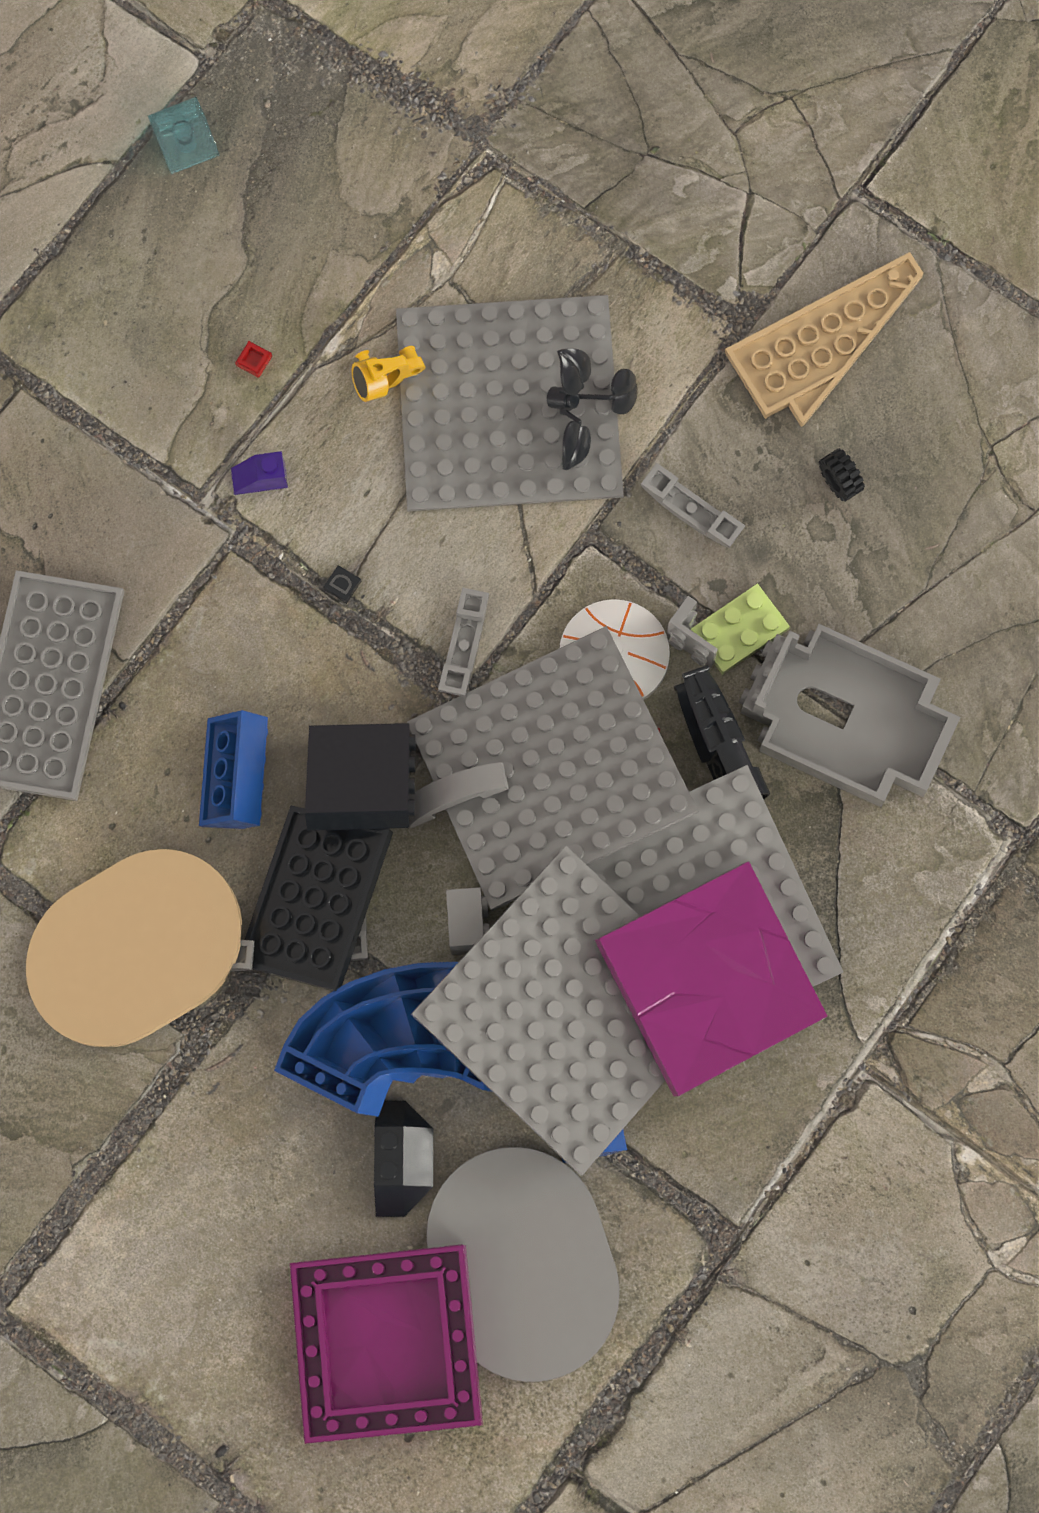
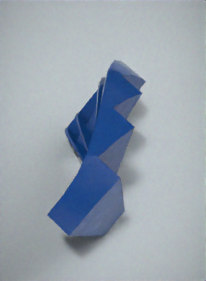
[274,962,492,1117]

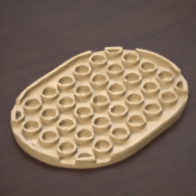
[26,849,242,1047]

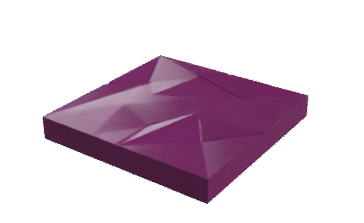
[595,862,828,1096]
[290,1244,483,1444]

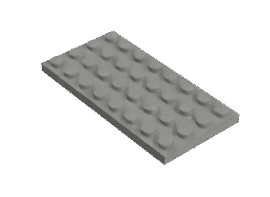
[0,570,124,801]

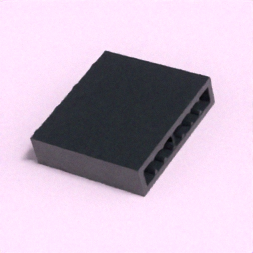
[305,723,416,831]

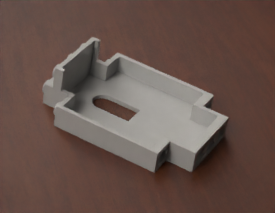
[739,624,961,807]

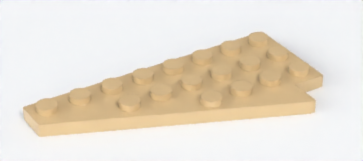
[725,252,924,427]

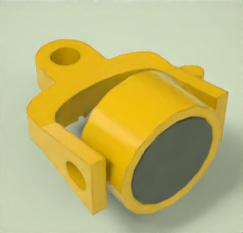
[351,346,425,402]

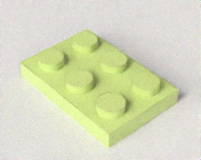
[691,584,790,675]

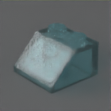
[148,97,219,174]

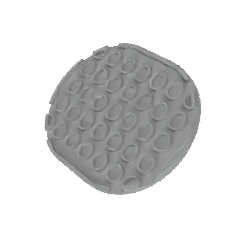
[427,1147,619,1382]

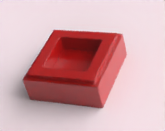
[235,341,273,378]

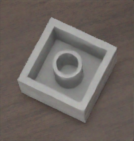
[446,887,489,956]

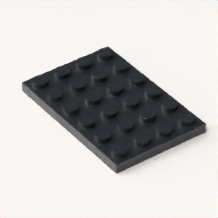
[244,805,393,991]

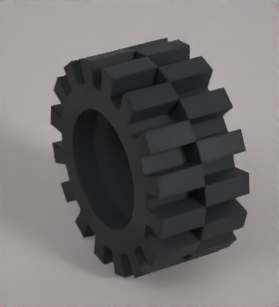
[819,448,865,502]

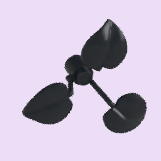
[546,348,638,470]

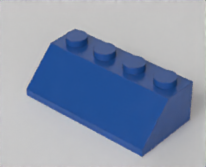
[199,710,268,829]

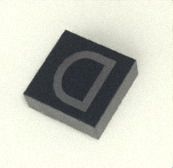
[323,565,362,604]

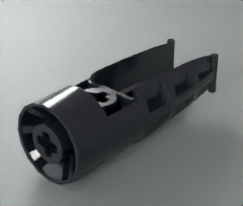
[674,665,770,799]

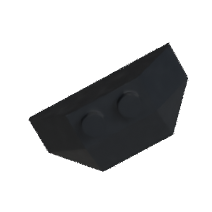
[374,1101,434,1217]

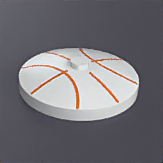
[560,599,670,700]

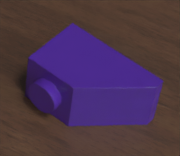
[231,451,288,495]

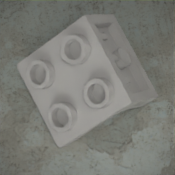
[667,596,718,668]

